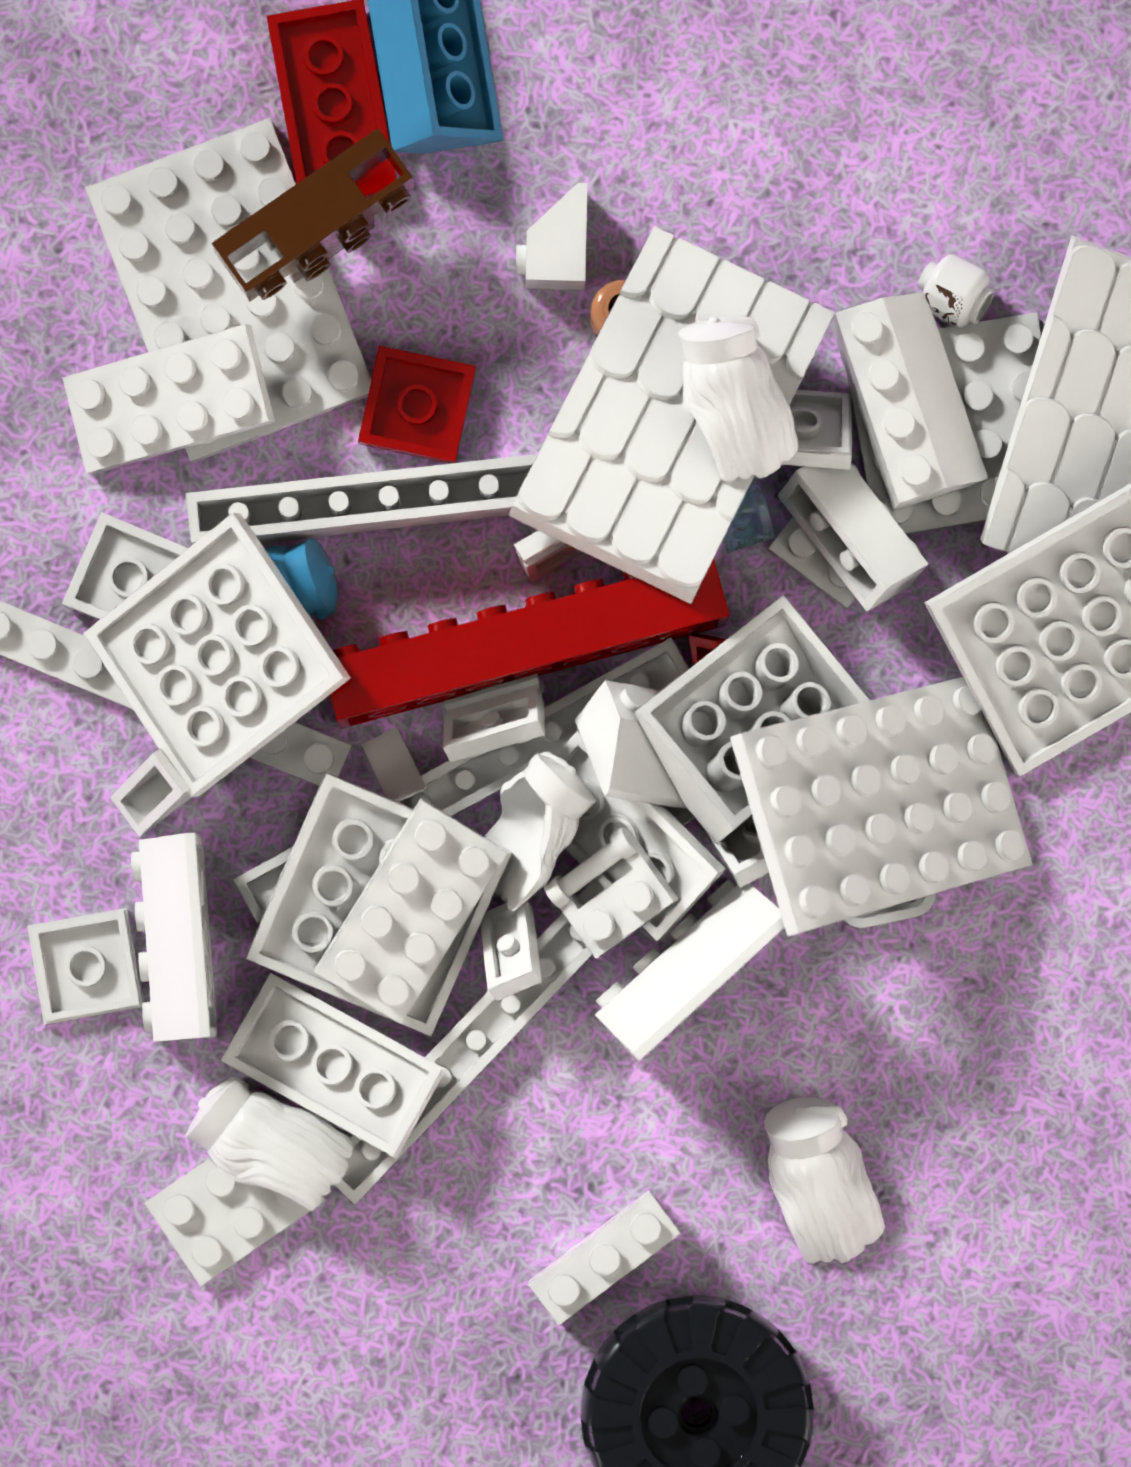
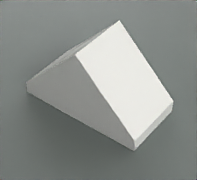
[110,749,192,837]

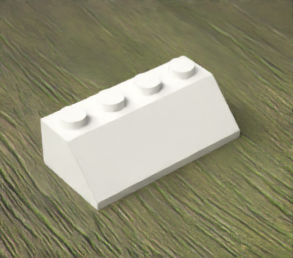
[830,292,988,511]
[131,832,218,1042]

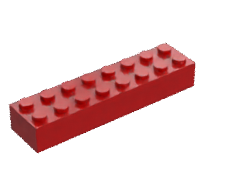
[330,559,730,729]

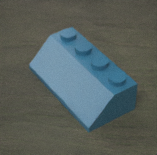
[368,0,503,154]

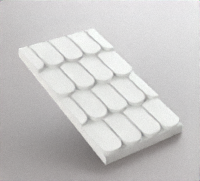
[508,226,835,604]
[980,235,1131,553]

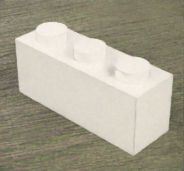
[777,463,929,612]
[528,1190,681,1326]

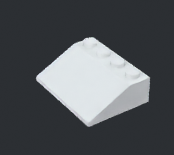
[634,595,869,844]
[594,879,785,1061]

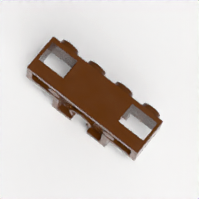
[211,128,414,302]

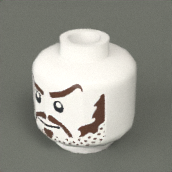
[917,254,995,328]

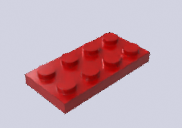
[266,0,396,199]

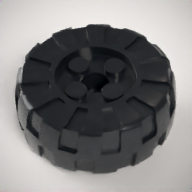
[580,1295,814,1467]

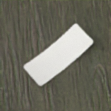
[362,727,426,803]

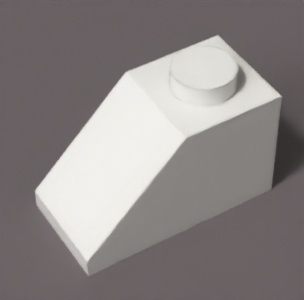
[516,183,588,290]

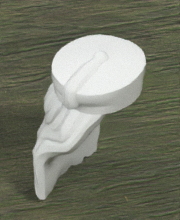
[678,316,799,482]
[484,752,596,911]
[185,1077,353,1211]
[764,1097,885,1264]

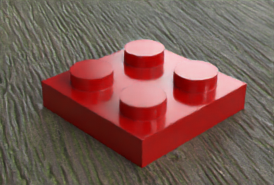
[358,345,476,464]

